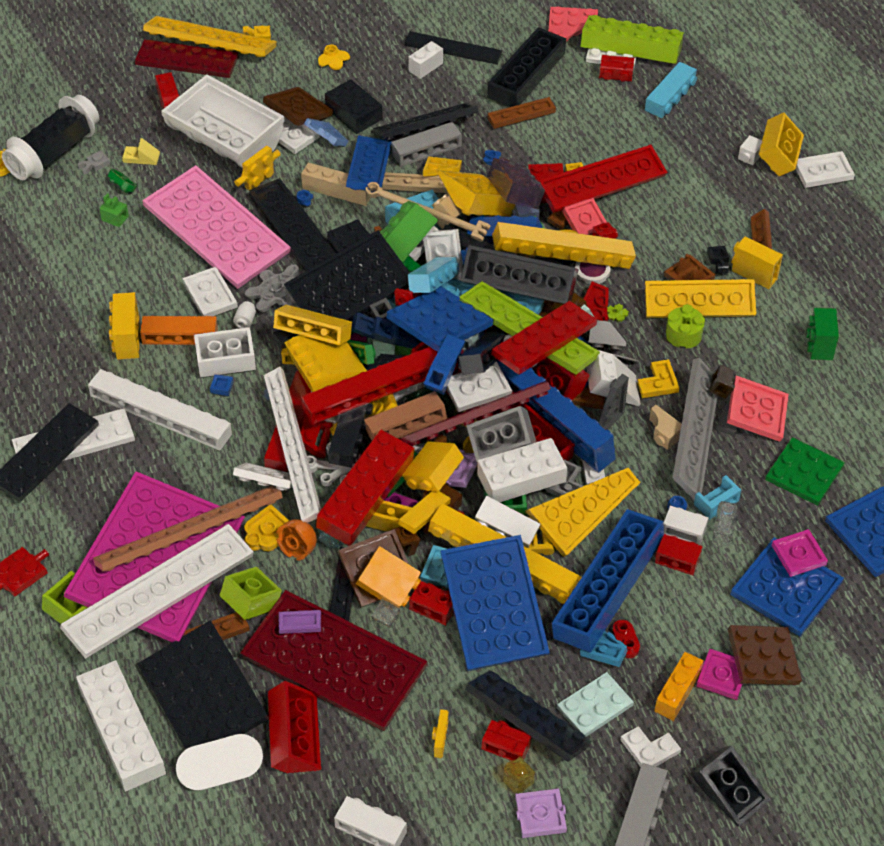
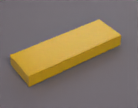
[398,491,451,534]

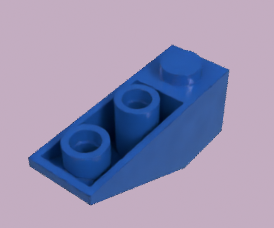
[424,334,466,395]

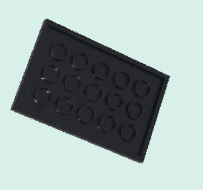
[284,230,410,321]
[137,620,269,749]

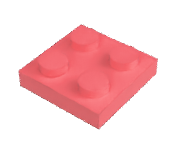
[562,198,607,235]

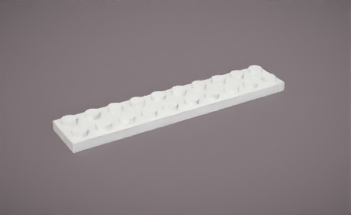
[60,524,254,659]

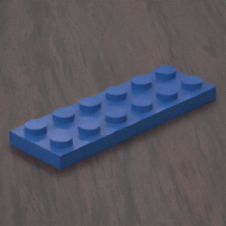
[346,135,392,193]

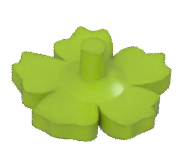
[607,303,629,322]

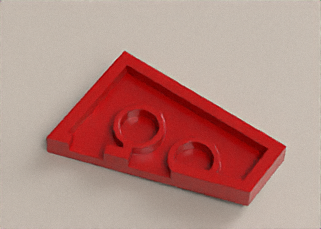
[584,281,609,321]

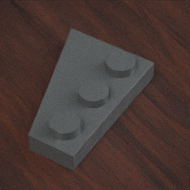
[599,373,629,430]

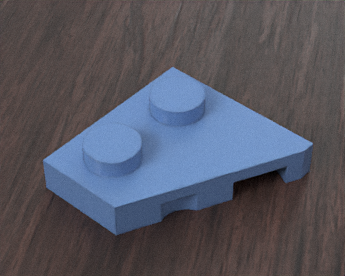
[304,118,348,147]

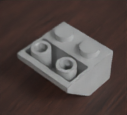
[589,320,627,350]

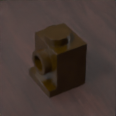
[709,364,735,399]

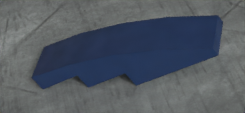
[351,312,422,349]

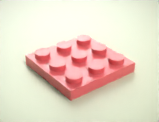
[727,375,789,442]

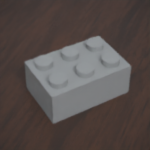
[466,406,536,462]

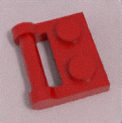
[299,412,333,458]

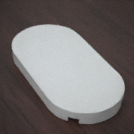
[176,734,263,791]

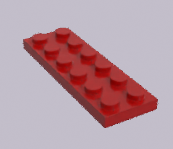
[491,301,597,375]

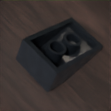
[690,745,771,826]

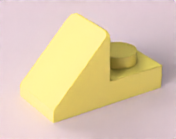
[123,138,160,165]

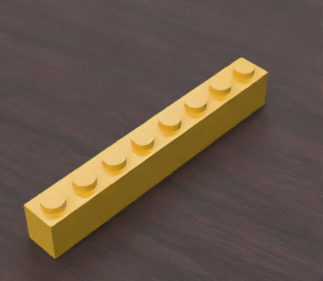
[492,222,636,269]
[428,503,582,604]

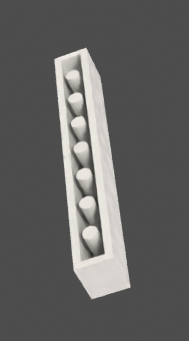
[88,369,232,450]

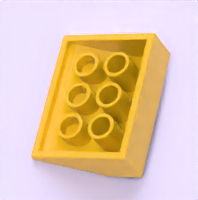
[438,170,519,217]
[284,335,367,392]

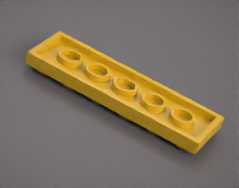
[645,279,756,318]

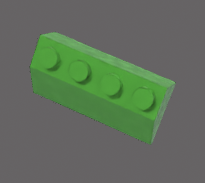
[380,201,438,263]

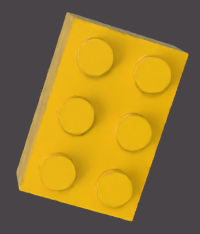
[759,112,804,176]
[109,292,139,359]

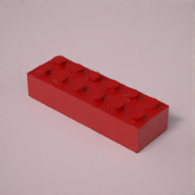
[316,429,415,546]

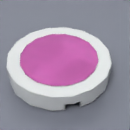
[575,262,610,285]

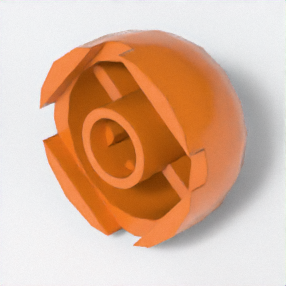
[276,519,317,561]

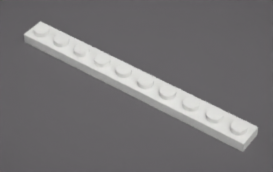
[264,367,321,523]

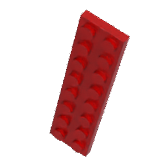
[537,145,668,213]

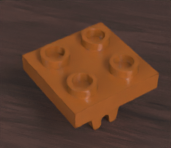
[664,254,715,281]

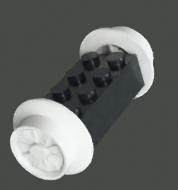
[2,95,99,180]

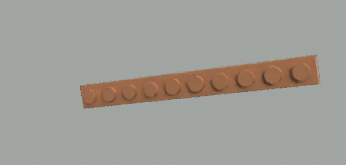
[93,486,283,571]

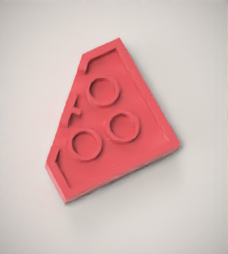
[548,7,598,42]

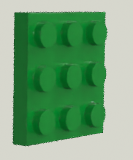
[765,437,845,506]

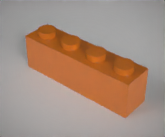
[140,316,218,345]

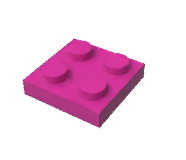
[772,529,828,577]
[696,649,743,700]

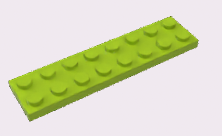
[459,281,600,375]

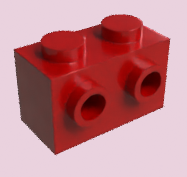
[409,581,454,626]

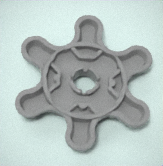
[245,265,299,312]

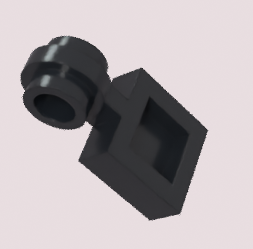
[707,246,729,276]

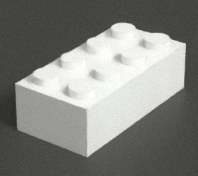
[477,438,567,502]

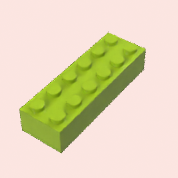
[580,15,684,64]

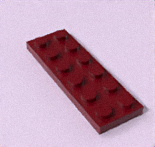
[135,39,239,78]

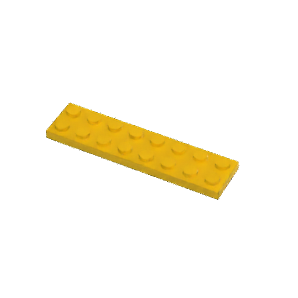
[143,16,277,57]

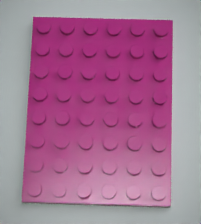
[64,471,245,643]

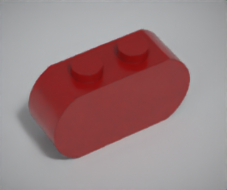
[155,72,179,109]

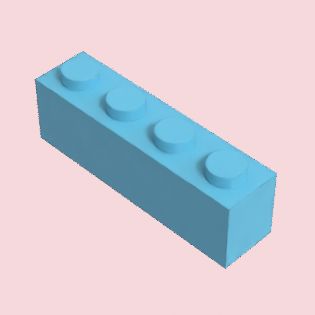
[645,62,697,118]
[408,257,459,293]

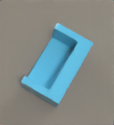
[694,475,741,520]

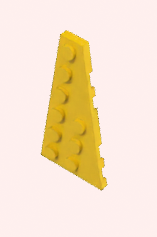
[526,468,641,557]

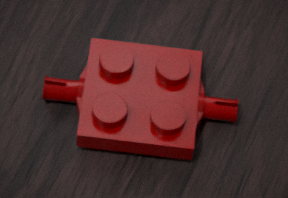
[0,546,49,597]

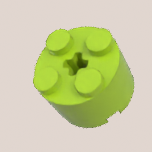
[666,304,705,348]

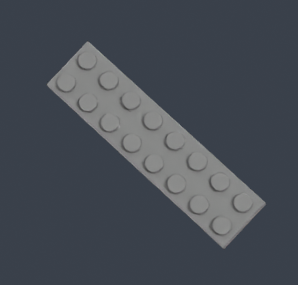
[673,358,718,500]

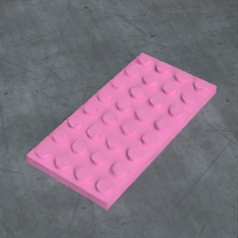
[143,166,291,289]

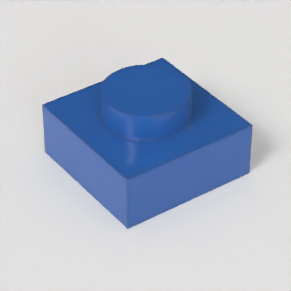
[210,374,234,396]

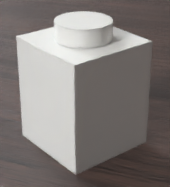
[738,135,762,165]

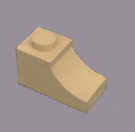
[649,405,682,450]

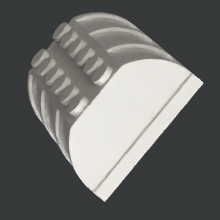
[161,75,284,168]

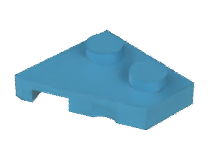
[580,631,627,667]

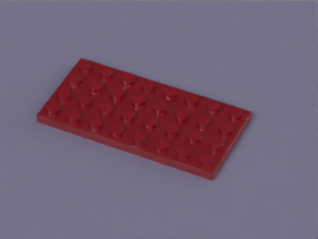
[240,590,428,731]

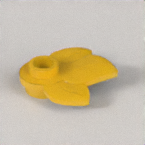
[318,44,350,70]

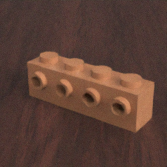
[364,391,447,440]

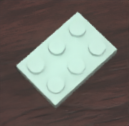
[557,672,634,737]

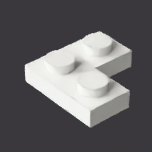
[620,726,681,767]

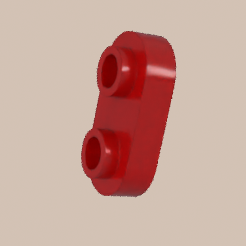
[612,620,640,658]

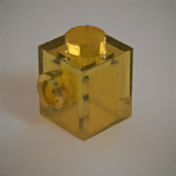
[503,756,535,794]

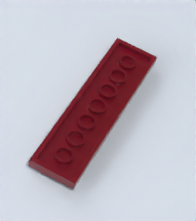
[401,380,551,446]

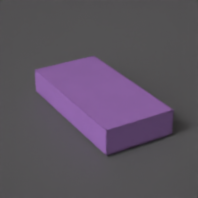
[279,610,321,634]

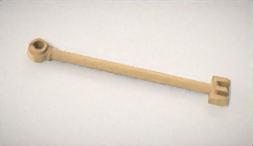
[366,182,491,242]

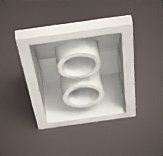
[586,350,640,406]

